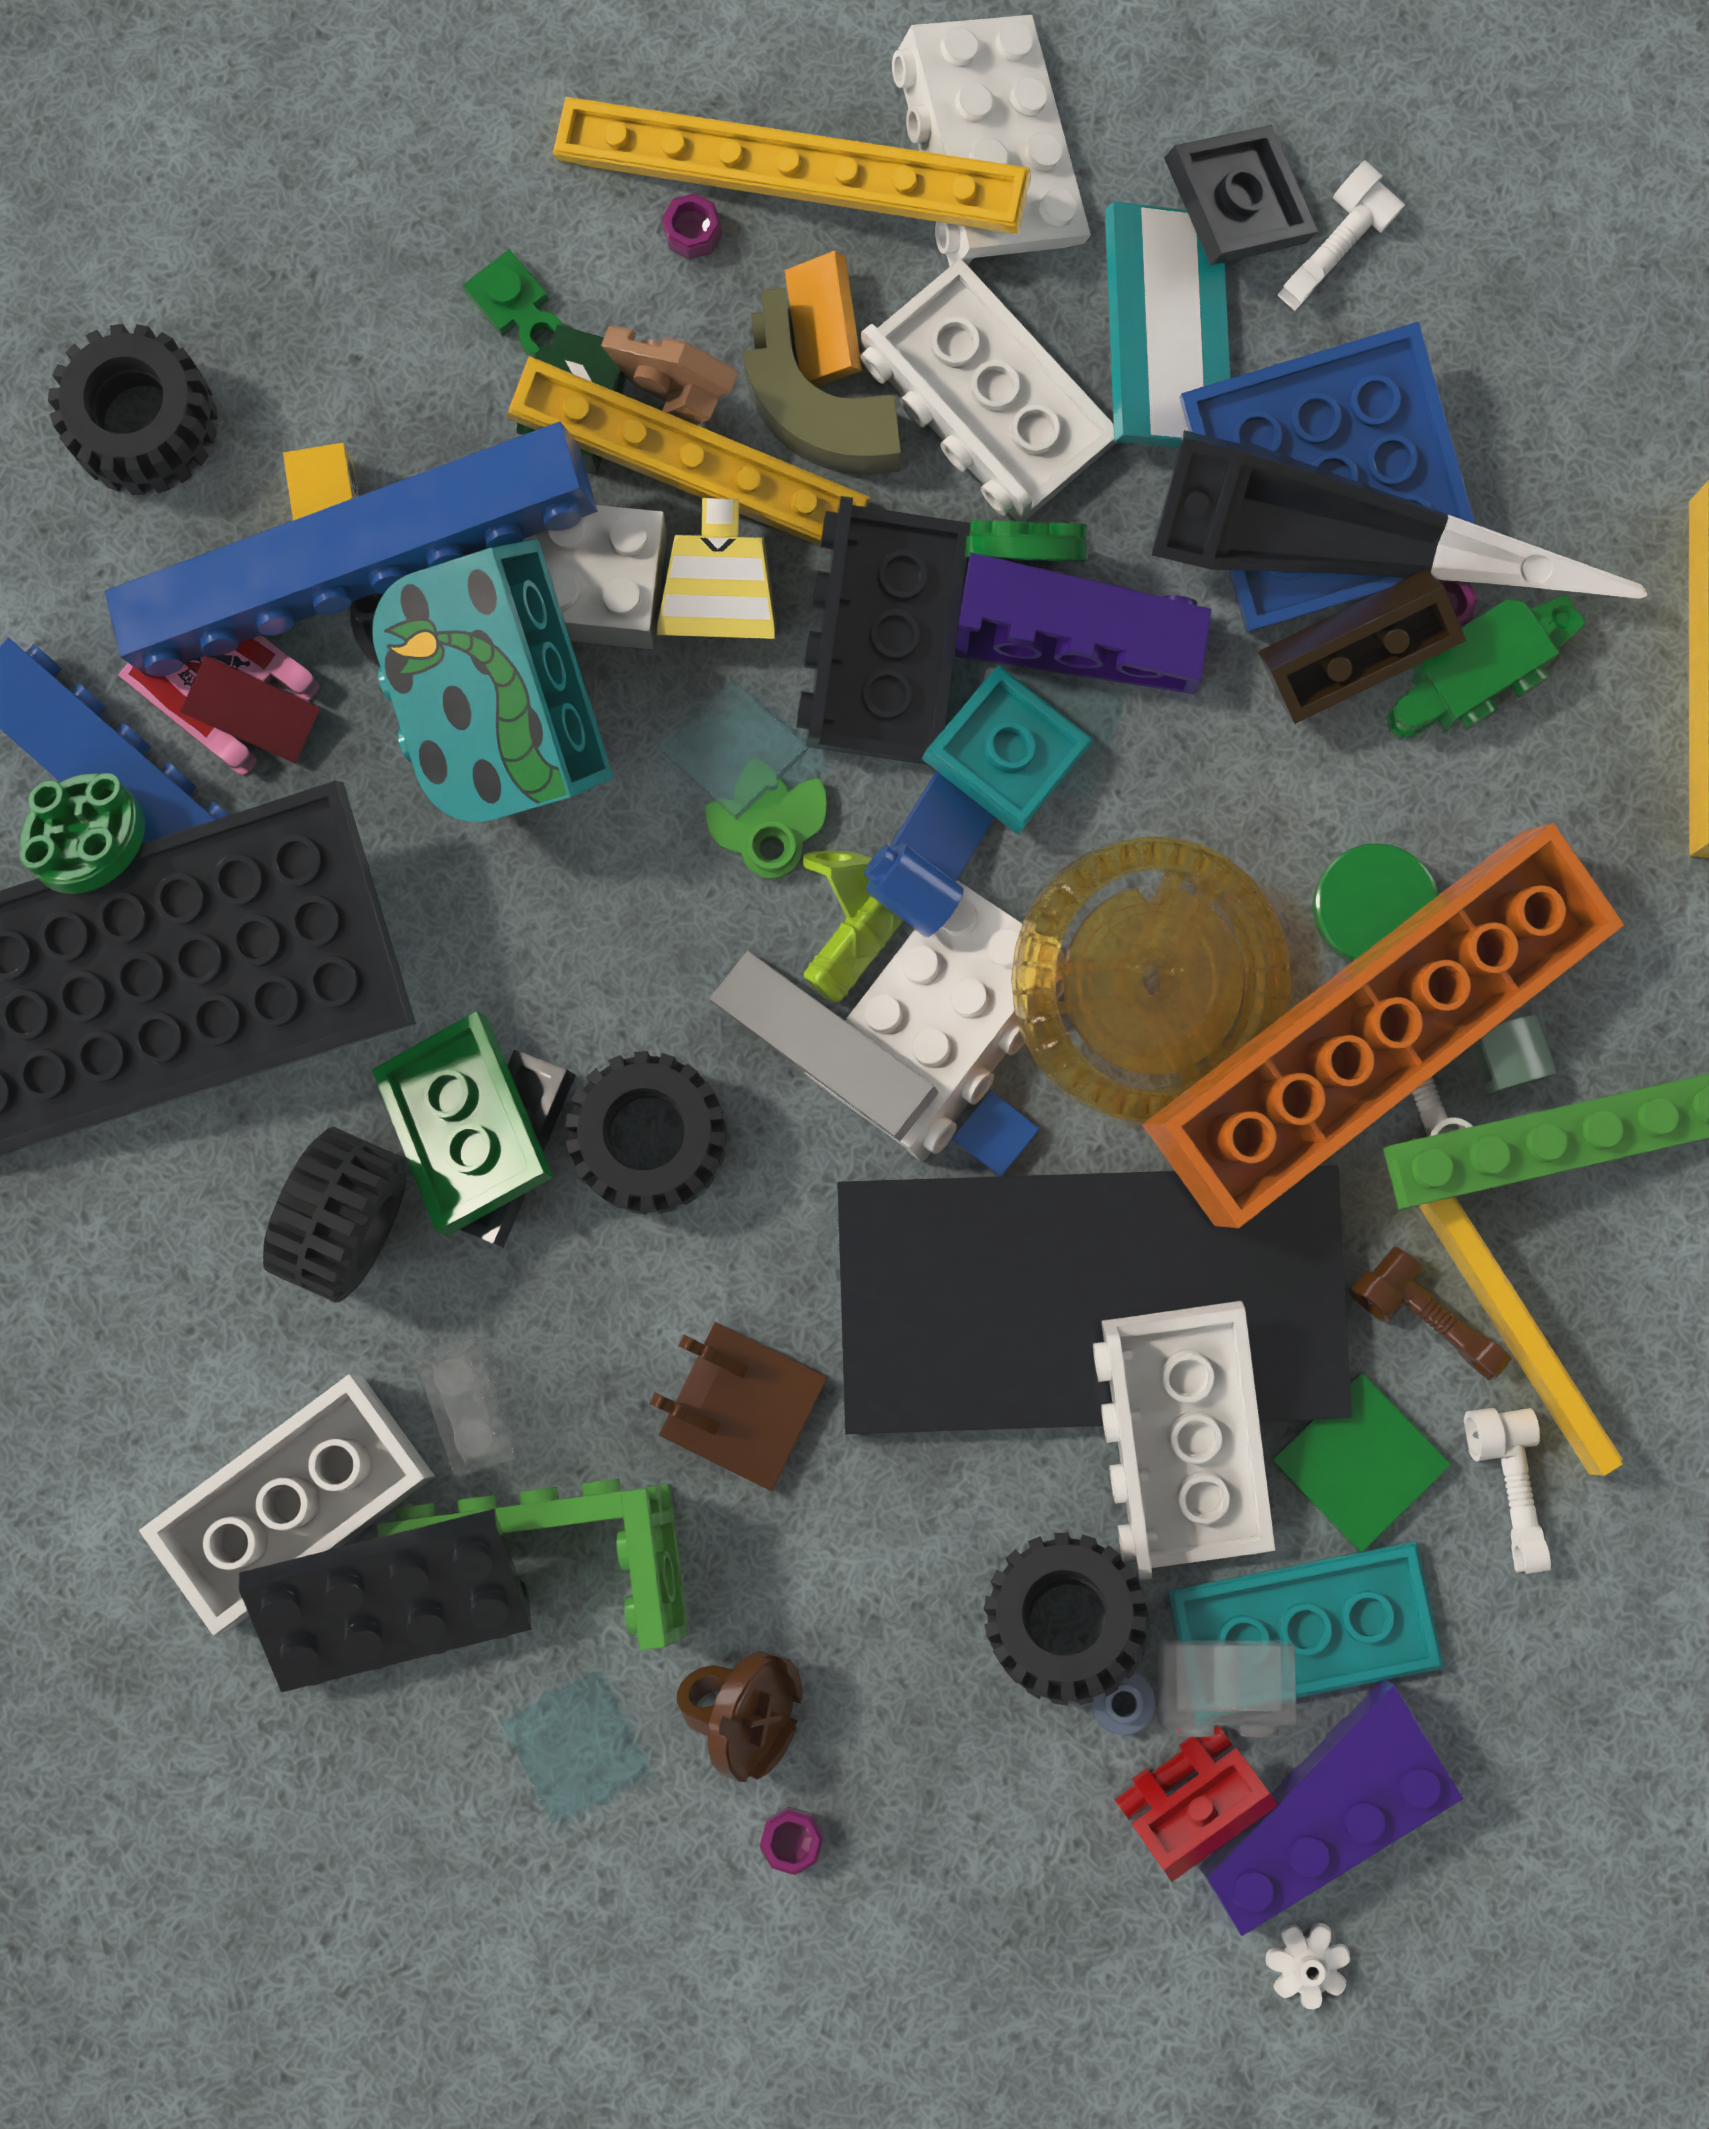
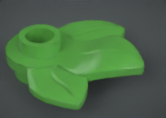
[705,760,827,880]

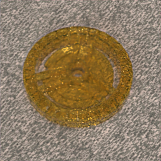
[1011,837,1291,1123]

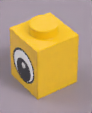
[283,442,359,520]

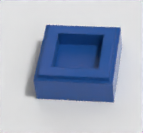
[952,1090,1039,1177]

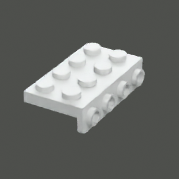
[892,15,1091,266]
[860,258,1117,522]
[805,880,1069,1162]
[1093,1301,1275,1581]

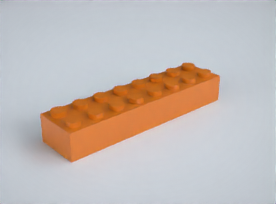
[1142,823,1624,1228]

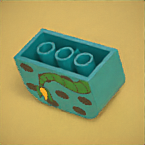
[373,539,614,822]

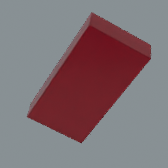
[180,654,320,764]

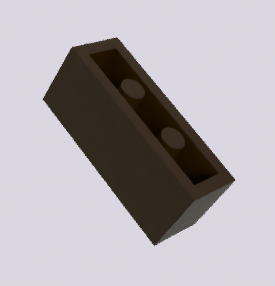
[1258,569,1466,724]

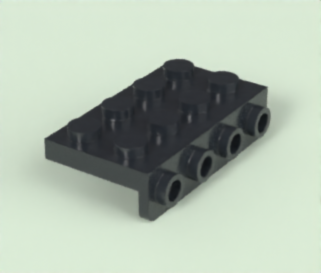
[796,496,970,765]
[239,1509,532,1693]

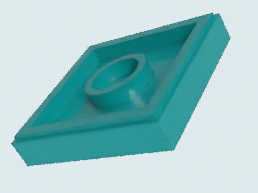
[922,664,1095,835]

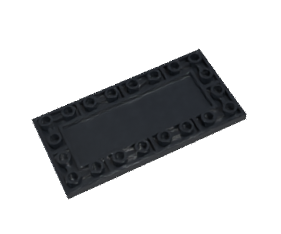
[837,1166,1352,1434]

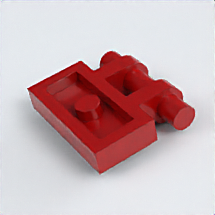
[1114,1724,1278,1882]

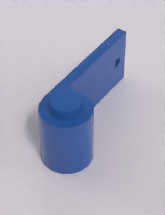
[864,771,995,937]

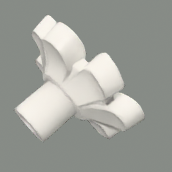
[1266,1922,1351,2010]

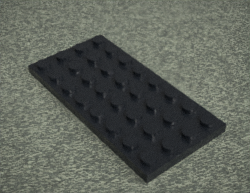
[0,780,416,1156]

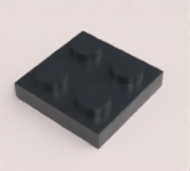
[1164,125,1318,266]

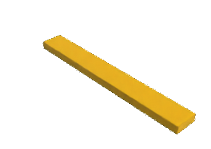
[553,97,1031,235]

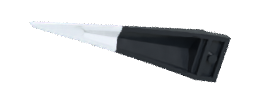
[1151,430,1648,599]

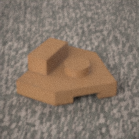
[601,325,738,425]

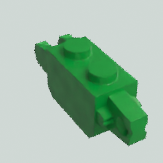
[1385,594,1586,740]

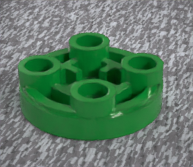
[965,520,1089,562]
[20,773,145,894]
[1312,843,1438,963]

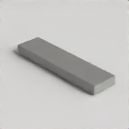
[709,950,939,1142]

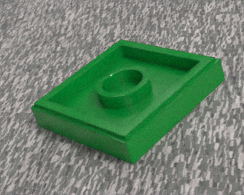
[1271,1373,1451,1553]

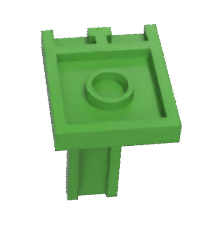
[377,1478,689,1651]

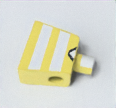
[657,498,777,639]

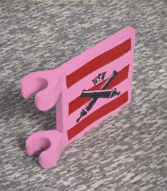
[118,635,321,776]

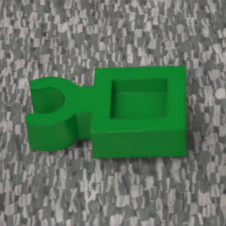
[463,249,563,359]

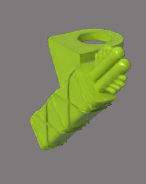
[803,850,903,1003]

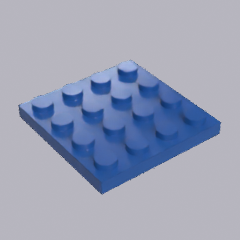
[1179,321,1475,633]

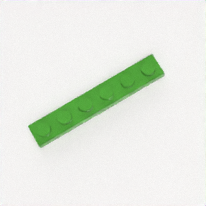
[1383,1074,1709,1210]

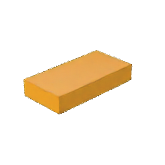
[785,251,862,387]

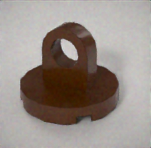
[677,1651,803,1782]

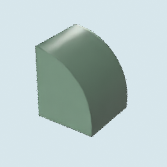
[1470,1015,1557,1096]

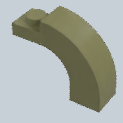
[743,288,901,474]

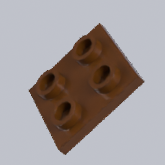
[649,1322,828,1491]

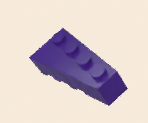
[955,552,1212,694]
[1199,1680,1463,1936]

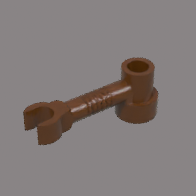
[1349,1247,1512,1380]

